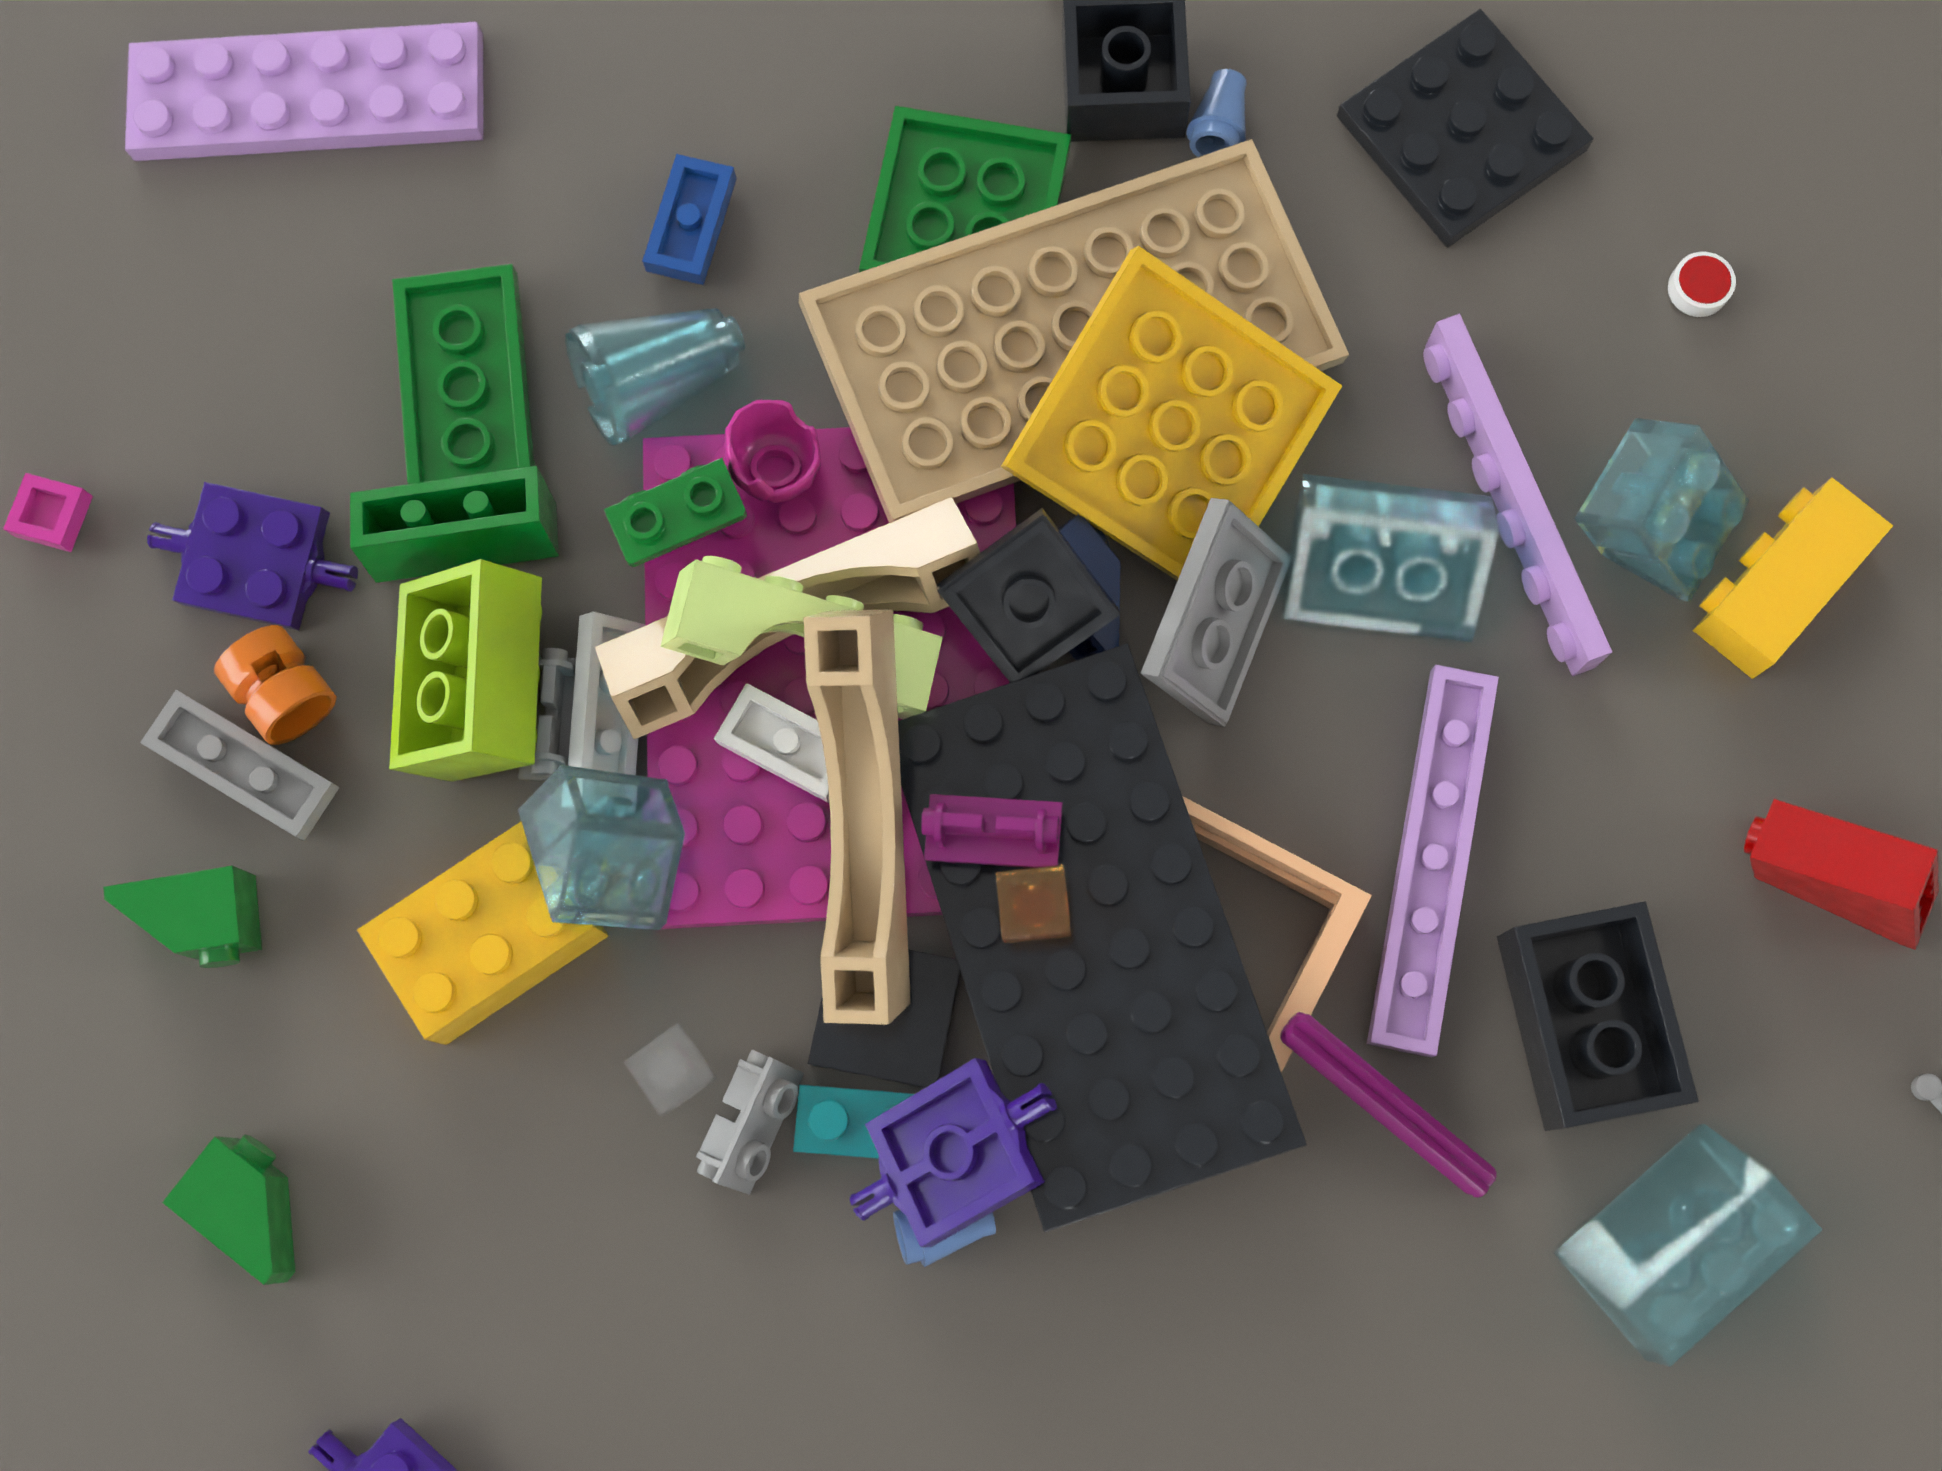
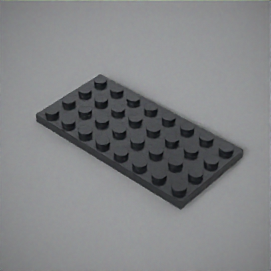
[898,643,1307,1233]

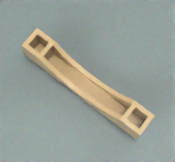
[595,497,980,739]
[803,609,911,1025]

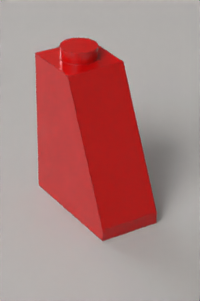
[1744,799,1939,950]

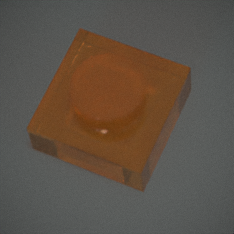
[996,865,1072,943]

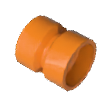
[214,625,337,745]

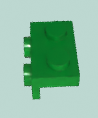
[604,458,747,567]

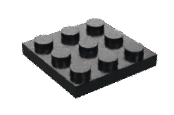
[1337,8,1594,248]

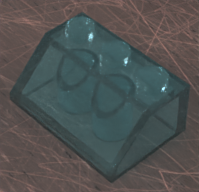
[1284,474,1499,642]
[1554,1124,1822,1366]

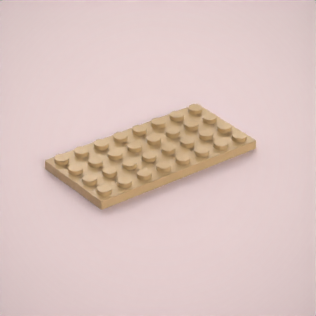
[799,139,1349,523]

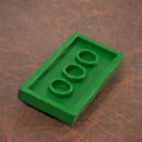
[392,263,535,484]

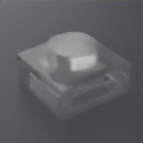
[623,1023,717,1116]

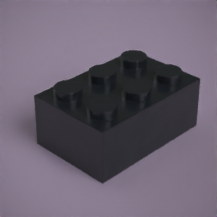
[1497,901,1699,1131]

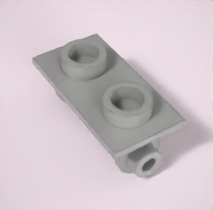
[518,648,576,782]
[696,1050,804,1195]

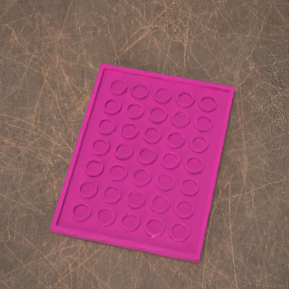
[643,427,1016,929]

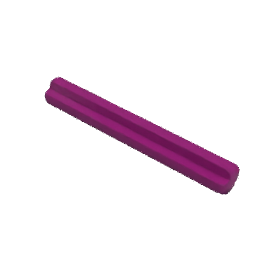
[1280,1012,1497,1198]

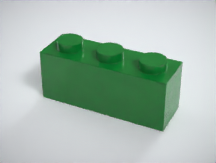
[350,466,559,583]

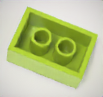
[389,559,542,782]

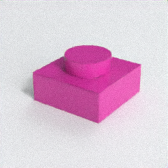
[3,473,93,552]

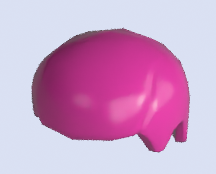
[724,400,821,503]

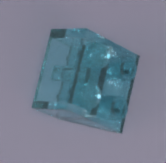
[1574,418,1749,602]
[518,765,685,930]

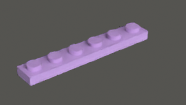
[1423,314,1612,676]
[1367,664,1499,1058]

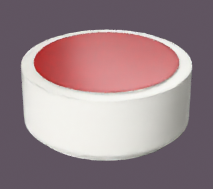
[1668,252,1736,317]

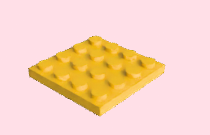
[1001,246,1342,581]

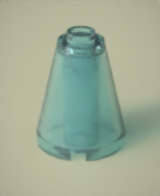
[565,308,745,446]

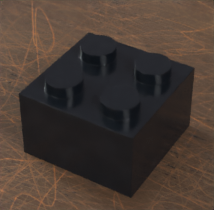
[1062,0,1191,142]

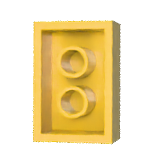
[357,819,609,1045]

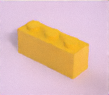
[1693,477,1893,679]

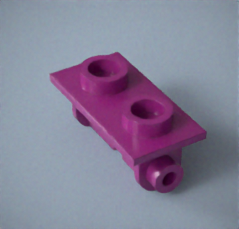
[921,794,1063,869]

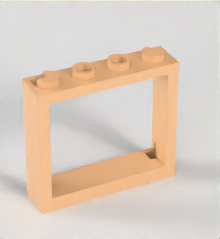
[1182,796,1372,1073]

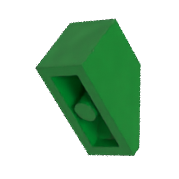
[103,865,262,968]
[162,1134,295,1285]

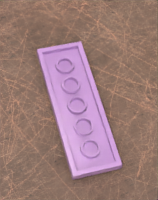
[125,22,483,161]

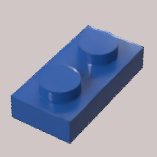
[642,154,737,285]

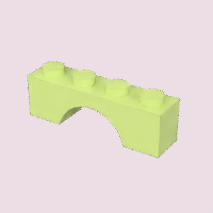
[660,556,943,719]

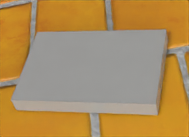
[1141,498,1292,727]

